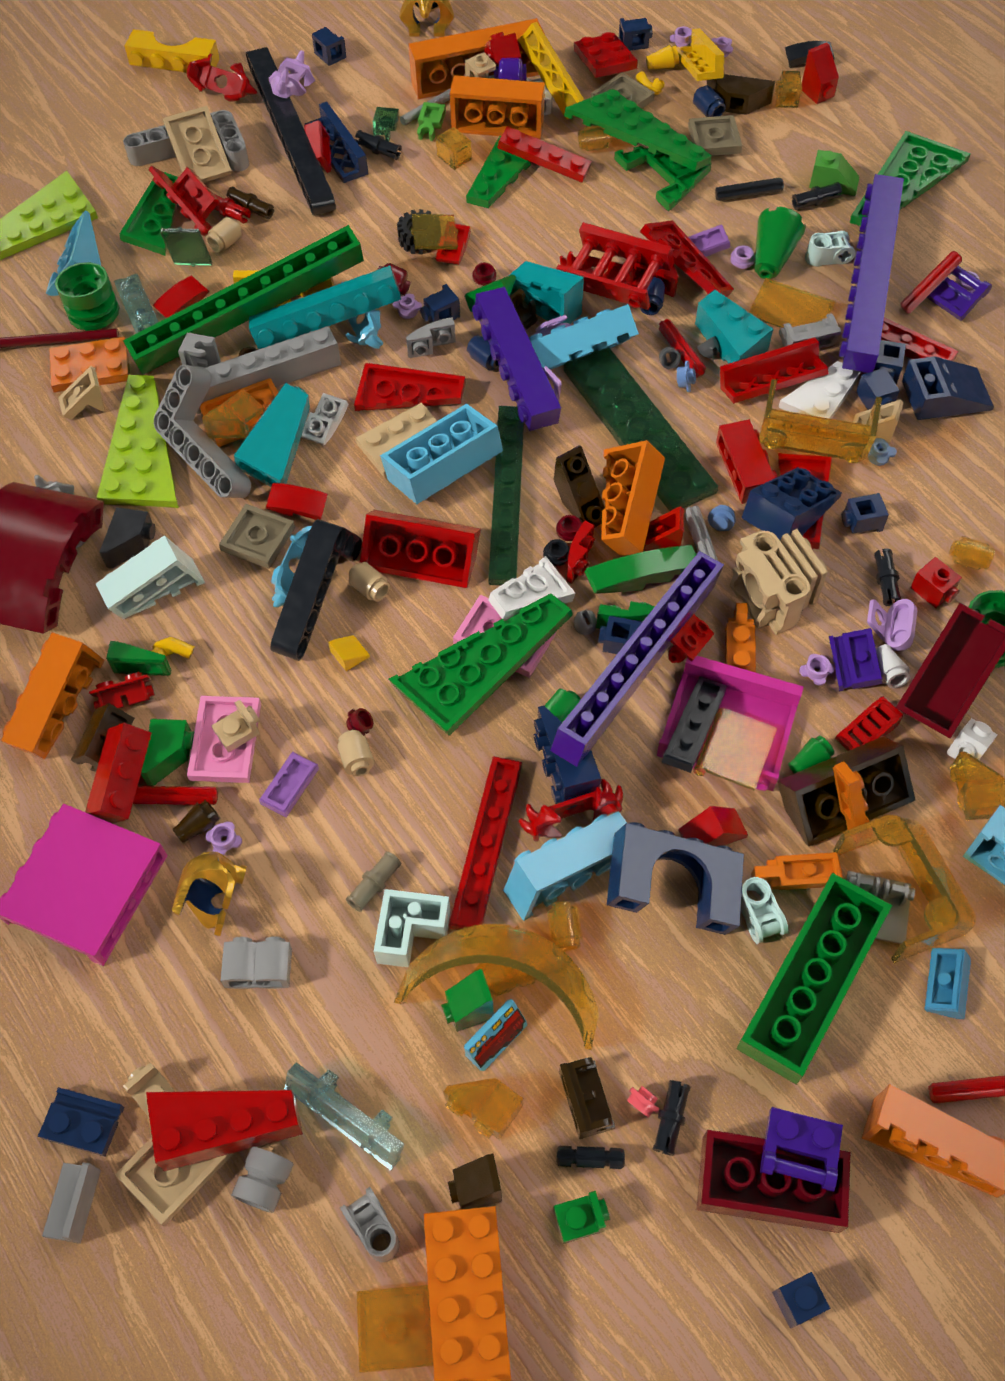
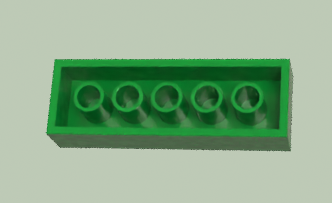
[736,873,892,1085]

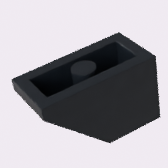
[100,507,156,568]

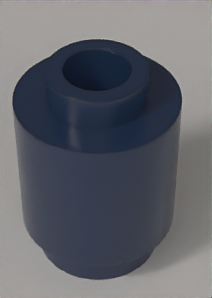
[693,85,726,117]
[640,277,666,315]
[467,335,499,371]

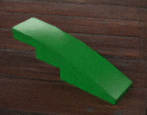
[585,545,696,594]

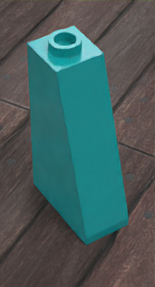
[234,383,310,487]

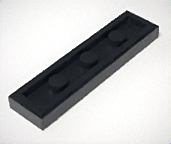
[662,676,727,773]

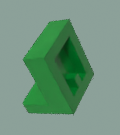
[553,1191,610,1244]

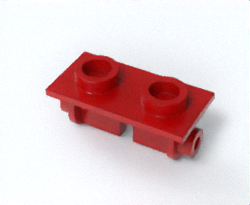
[668,614,715,663]
[89,672,155,709]

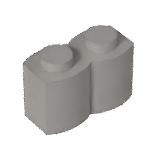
[220,937,292,989]

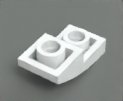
[301,393,349,445]

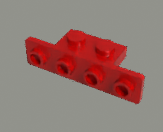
[148,166,220,236]

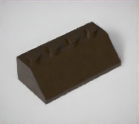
[777,736,915,846]

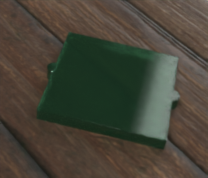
[160,227,212,267]

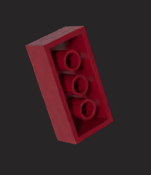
[696,1129,851,1233]

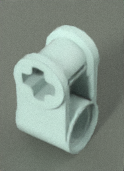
[805,231,856,267]
[741,877,789,944]

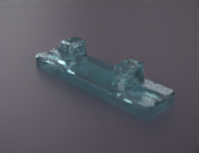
[114,274,158,333]
[284,1062,405,1171]

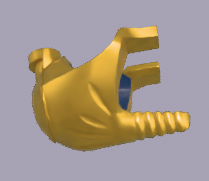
[399,0,454,37]
[172,852,247,936]

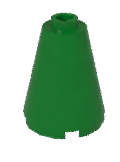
[755,207,806,279]

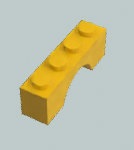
[124,29,220,73]

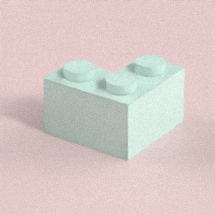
[373,889,450,968]

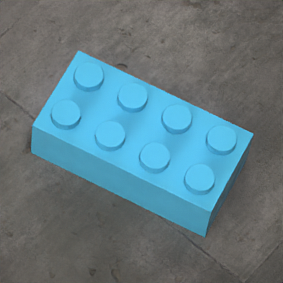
[380,404,503,504]

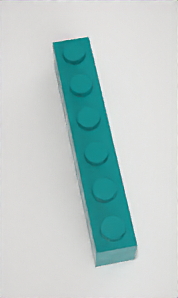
[249,265,401,350]

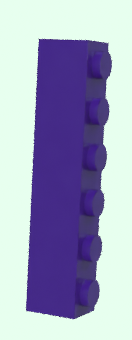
[472,287,561,431]

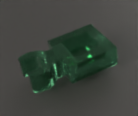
[372,107,400,141]

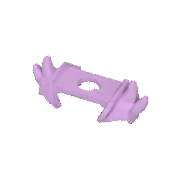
[269,50,315,99]

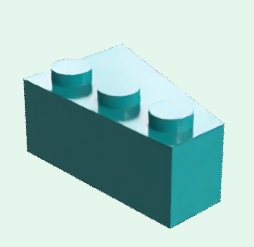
[508,261,584,324]
[695,290,773,364]

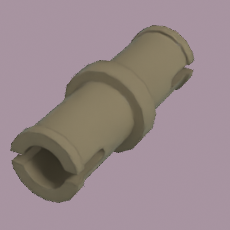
[346,851,401,912]

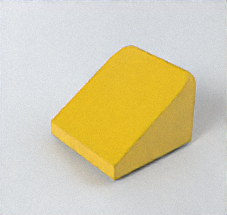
[328,635,370,671]

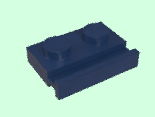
[38,1087,125,1157]

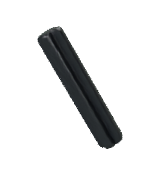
[715,178,784,201]

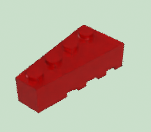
[146,1090,303,1171]

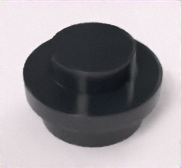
[543,539,570,566]

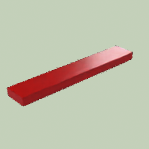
[449,756,522,935]

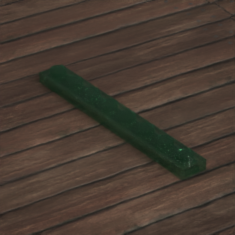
[488,406,524,586]

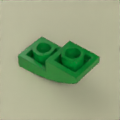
[596,601,655,629]

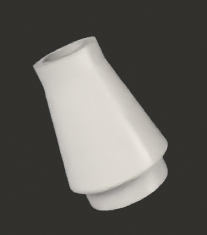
[876,644,910,688]

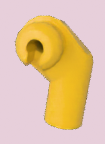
[636,71,665,95]
[152,637,195,659]

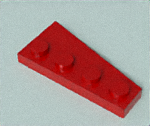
[640,220,734,297]
[354,363,466,411]
[778,453,832,549]

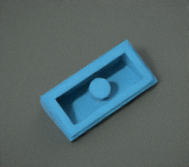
[925,948,971,1020]

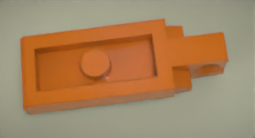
[725,603,756,673]
[833,761,871,840]
[751,852,843,890]

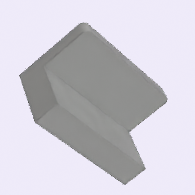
[42,1162,101,1244]

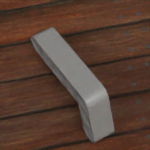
[123,110,249,172]
[153,365,251,498]

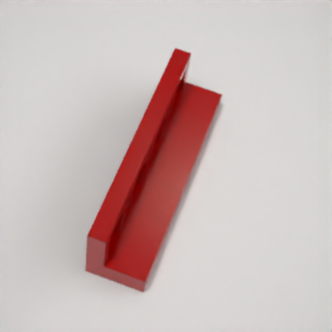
[720,337,828,404]

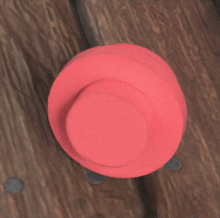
[627,1086,660,1118]

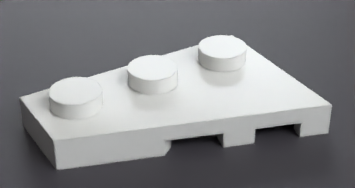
[779,361,861,429]
[488,556,576,620]

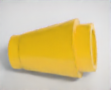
[646,45,679,70]

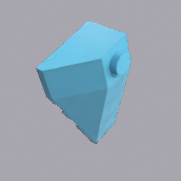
[46,210,101,296]

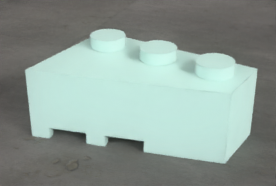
[96,536,205,619]

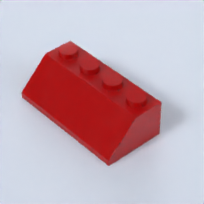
[360,510,481,588]

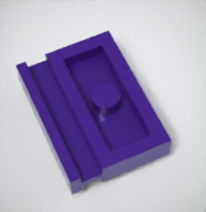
[829,628,883,692]

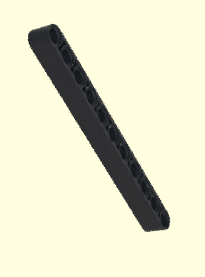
[246,47,336,216]

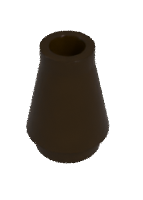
[172,799,221,843]

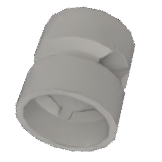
[231,1147,294,1213]

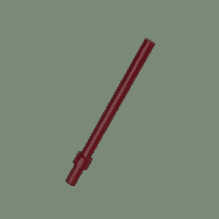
[0,328,119,348]

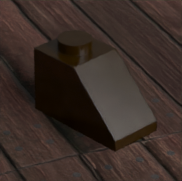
[448,1153,502,1210]

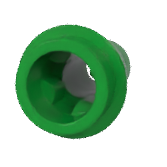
[788,735,835,774]

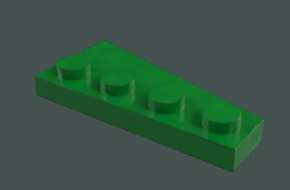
[466,136,531,208]
[119,171,178,256]

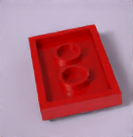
[574,32,638,78]

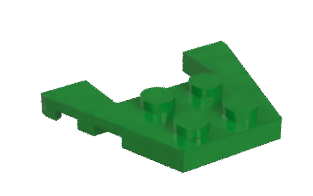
[614,146,712,211]

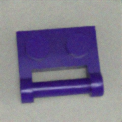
[926,266,992,321]
[760,1107,843,1192]

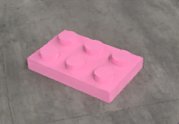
[453,595,556,678]
[187,696,261,783]

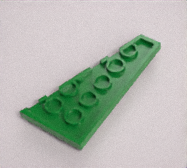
[564,89,712,171]
[850,131,971,226]
[388,593,573,736]

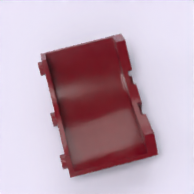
[0,482,104,634]

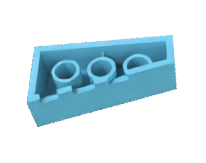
[529,304,639,370]
[503,811,627,921]

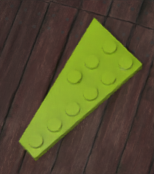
[0,171,98,260]
[97,375,179,508]

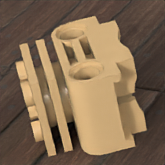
[730,529,828,635]

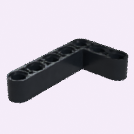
[270,519,362,661]

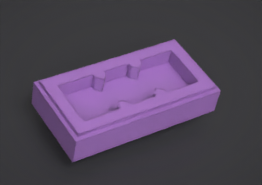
[688,224,731,257]
[259,752,319,817]

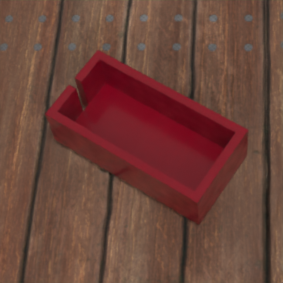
[896,603,1005,739]

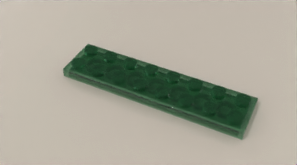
[563,348,718,511]

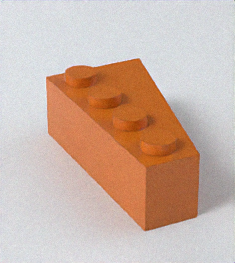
[601,440,665,556]

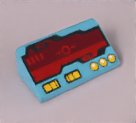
[464,999,527,1071]

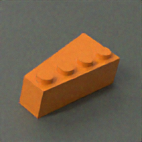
[1,632,105,759]
[861,1084,1005,1198]

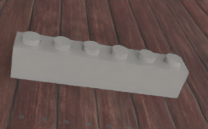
[197,326,341,414]

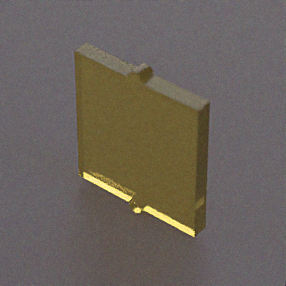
[411,214,458,249]

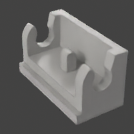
[779,313,841,349]
[178,332,221,368]

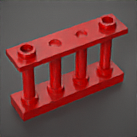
[556,222,675,310]

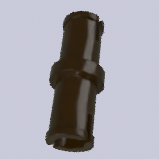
[226,186,274,219]

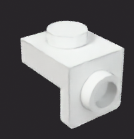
[947,718,998,769]

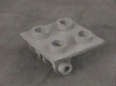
[846,871,915,945]

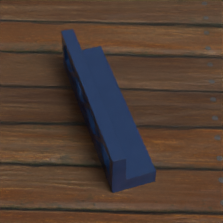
[305,101,368,183]

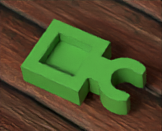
[417,102,446,141]

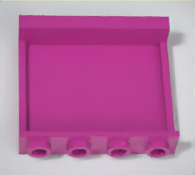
[657,656,804,791]
[0,803,168,966]

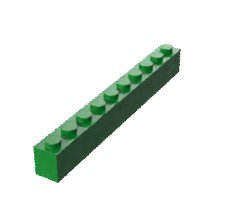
[123,225,364,375]

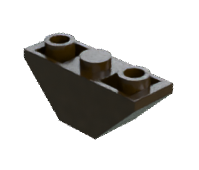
[707,74,775,115]
[553,445,605,528]

